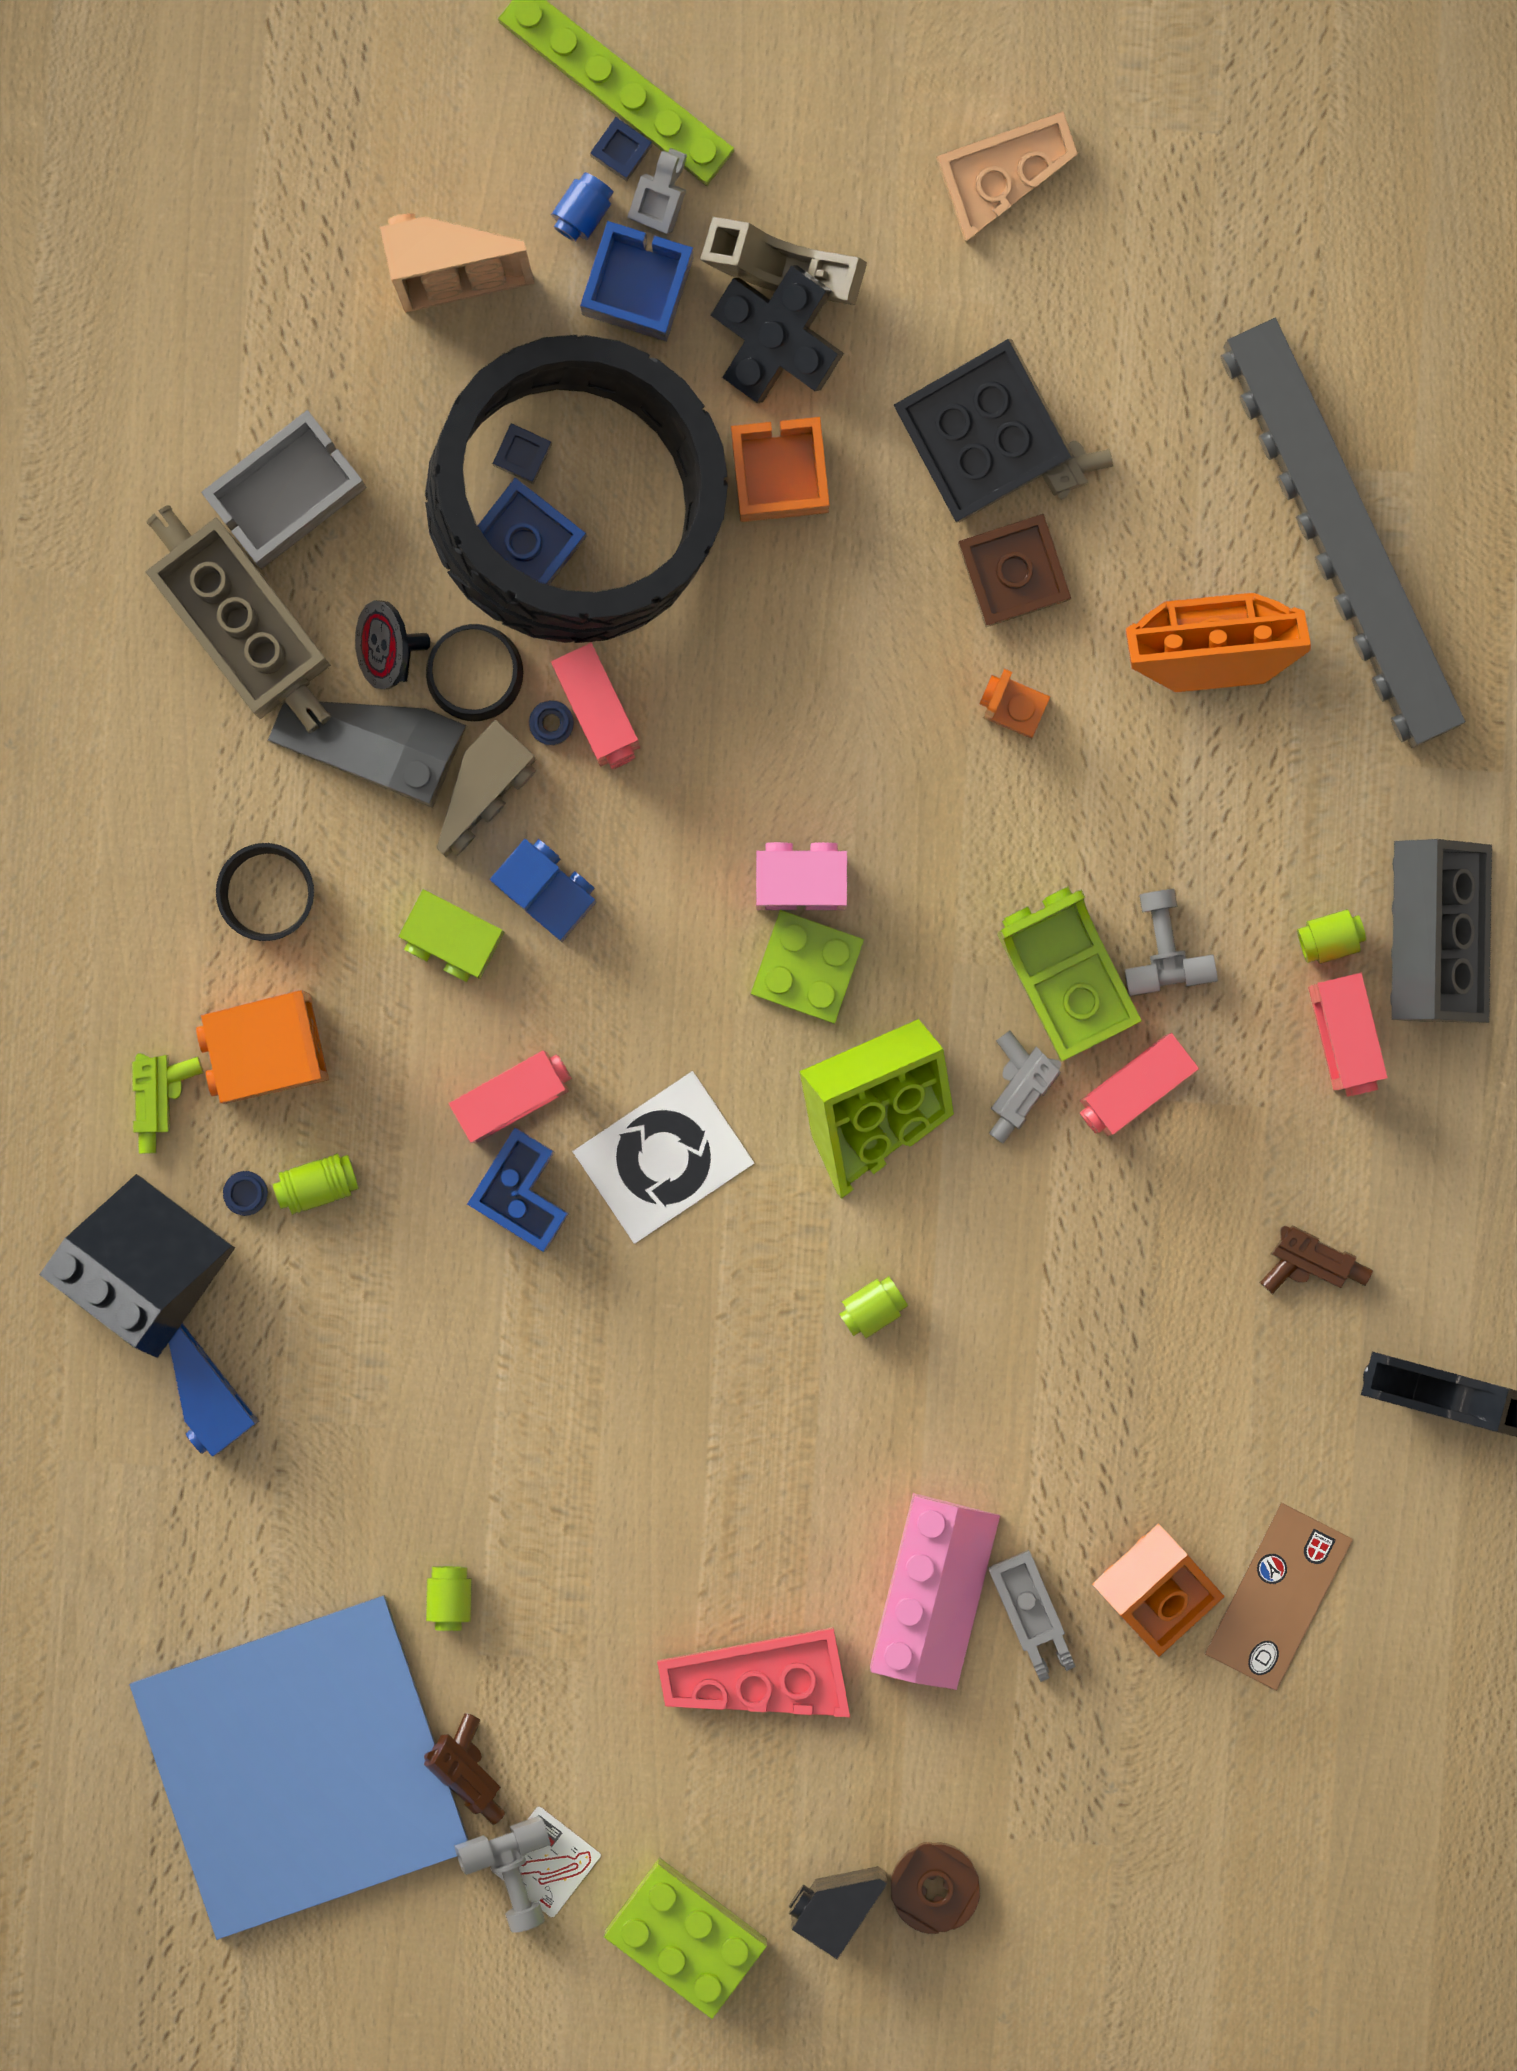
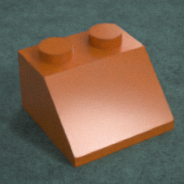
[1092,1523,1225,1657]

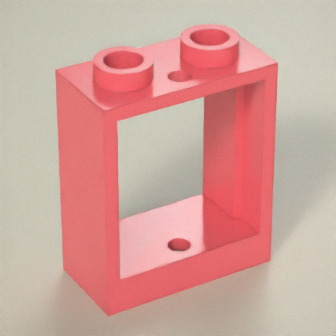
[551,642,640,769]
[1308,972,1388,1097]
[1080,1033,1199,1136]
[449,1050,572,1143]

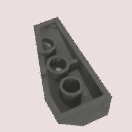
[268,701,466,808]

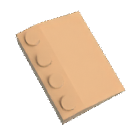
[380,213,535,313]

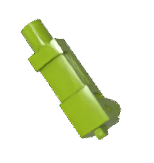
[132,1053,204,1154]

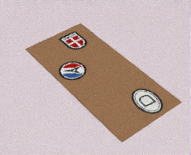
[1205,1502,1353,1691]

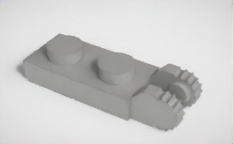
[988,1550,1075,1682]

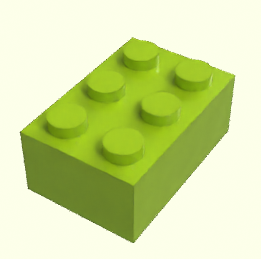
[604,1857,767,2019]

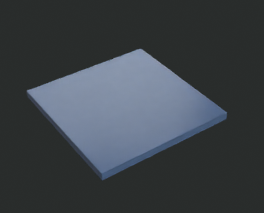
[129,1595,469,1940]

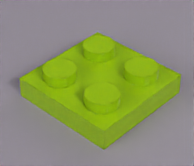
[751,910,864,1024]

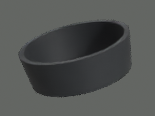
[426,624,523,721]
[216,843,314,941]

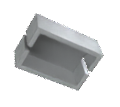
[201,410,367,569]

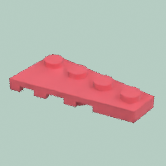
[657,1627,850,1717]

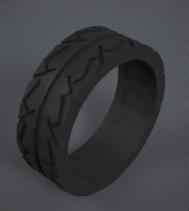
[425,335,728,643]

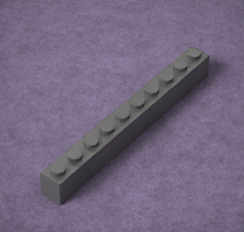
[1221,317,1466,748]

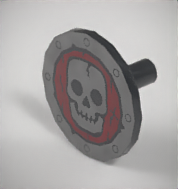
[355,600,431,690]

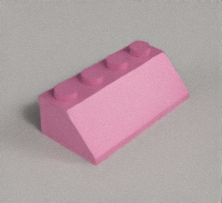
[870,1493,1000,1690]

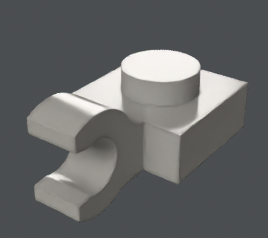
[627,148,687,234]

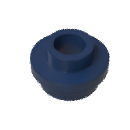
[529,700,574,745]

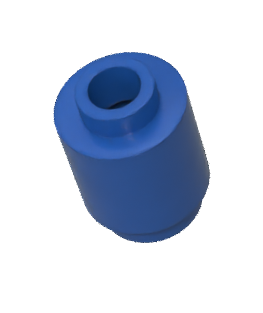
[551,172,614,242]

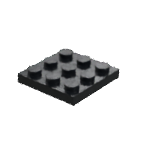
[894,339,1075,522]

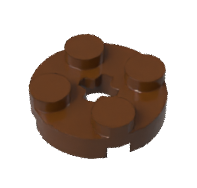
[891,1842,980,1934]

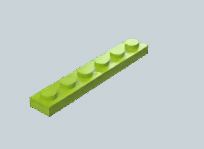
[498,0,734,186]

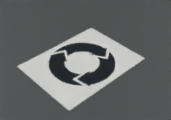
[572,1071,754,1244]

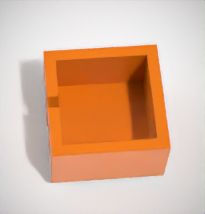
[731,417,830,522]

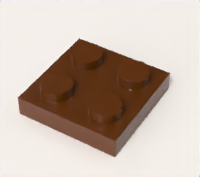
[958,513,1071,627]

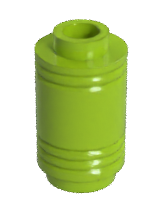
[273,1153,359,1215]

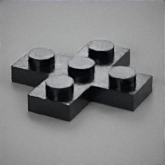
[710,265,844,403]

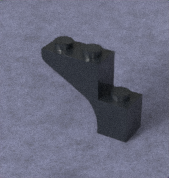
[1361,1351,1517,1437]

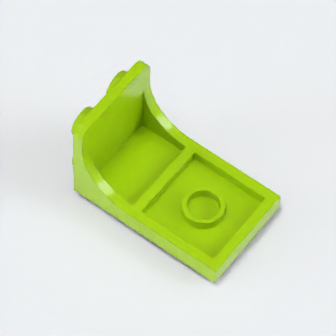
[997,886,1142,1062]

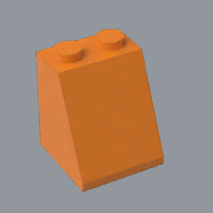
[196,990,329,1104]

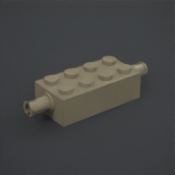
[145,505,331,734]

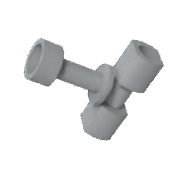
[1124,889,1218,996]
[455,1816,551,1933]

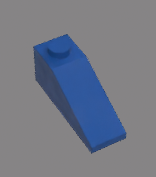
[169,1323,259,1457]

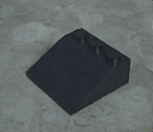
[39,1174,236,1358]

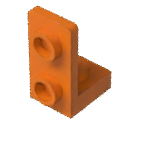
[979,668,1050,739]

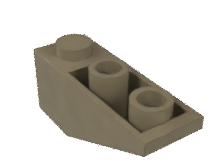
[437,719,537,857]

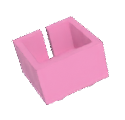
[756,842,847,910]

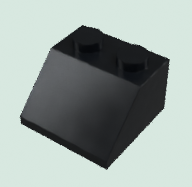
[789,1866,887,1960]

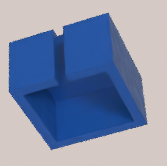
[580,221,694,342]

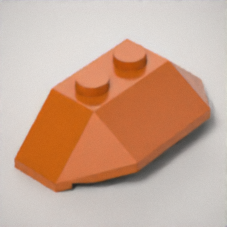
[1126,593,1311,693]

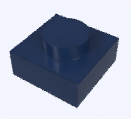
[590,117,652,182]
[492,423,552,484]

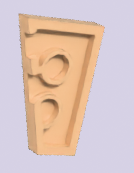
[936,112,1078,242]

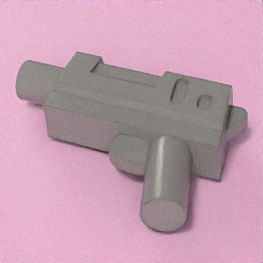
[989,1031,1061,1144]

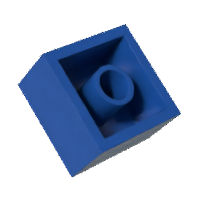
[477,478,587,585]

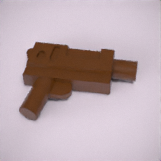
[1259,1225,1373,1295]
[424,1713,505,1825]

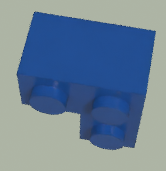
[490,838,597,942]
[467,1128,569,1252]

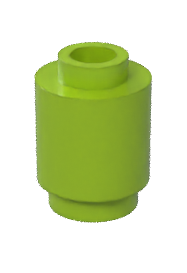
[1297,909,1367,964]
[839,1276,908,1339]
[426,1566,472,1631]

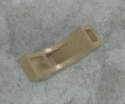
[700,217,867,305]

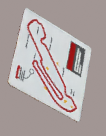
[491,1807,601,1917]

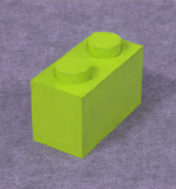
[398,889,505,982]

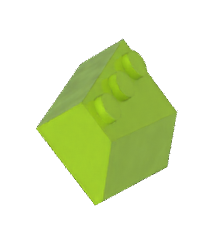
[800,1019,954,1199]

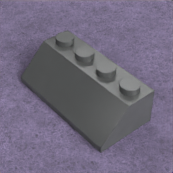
[1390,839,1492,1023]

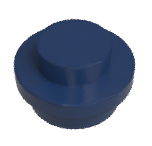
[223,1171,268,1216]

